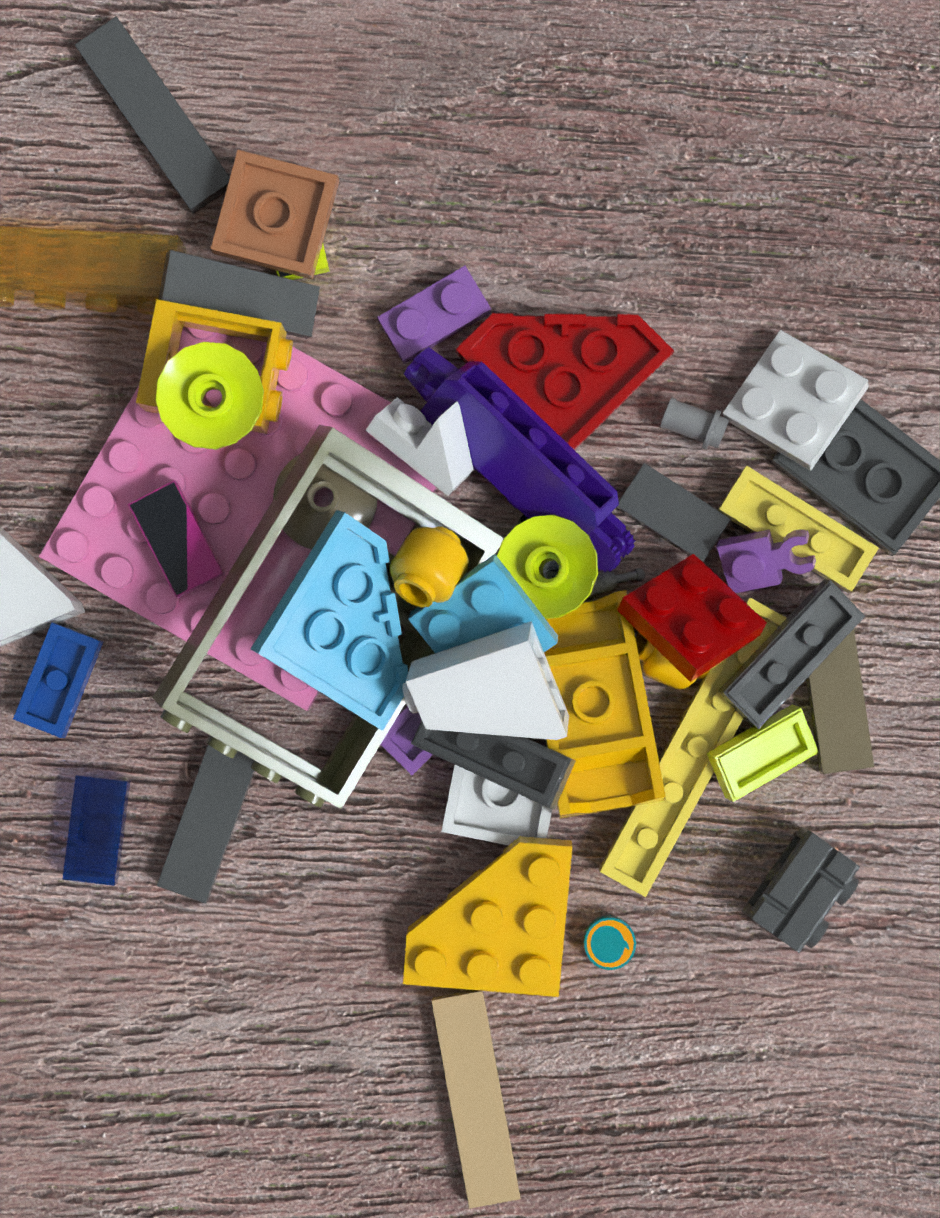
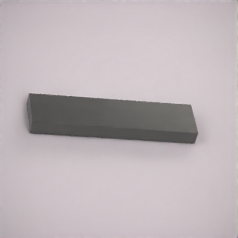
[75,16,230,214]

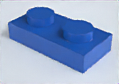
[13,622,104,738]

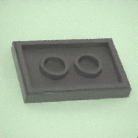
[770,399,940,556]

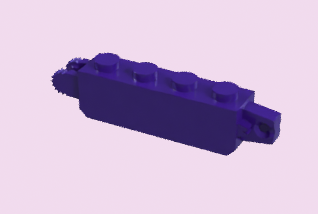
[404,347,636,572]

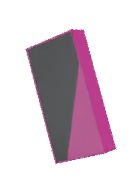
[128,480,225,598]

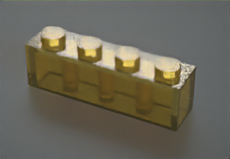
[0,226,186,315]

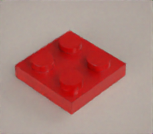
[617,554,767,682]

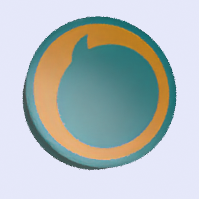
[583,915,636,970]

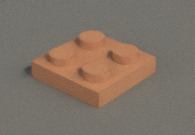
[210,150,339,280]

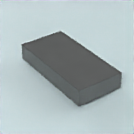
[616,463,731,562]

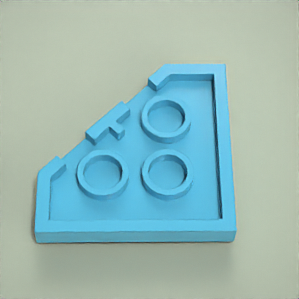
[251,510,408,731]

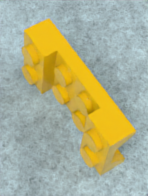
[544,590,666,819]

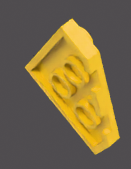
[403,836,573,997]

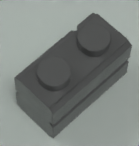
[742,827,860,953]

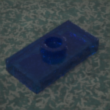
[62,775,131,886]

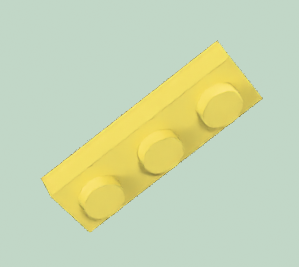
[718,465,879,593]

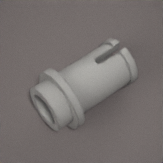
[660,397,729,450]

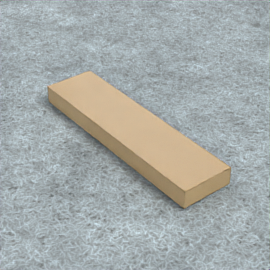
[431,990,521,1209]

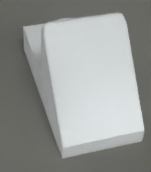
[365,397,473,496]

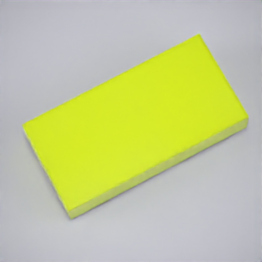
[707,704,819,802]

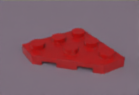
[455,313,674,450]

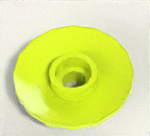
[155,342,264,450]
[497,515,598,619]

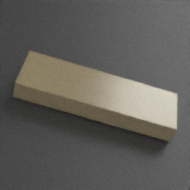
[806,629,874,774]

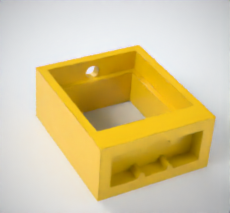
[136,299,293,434]

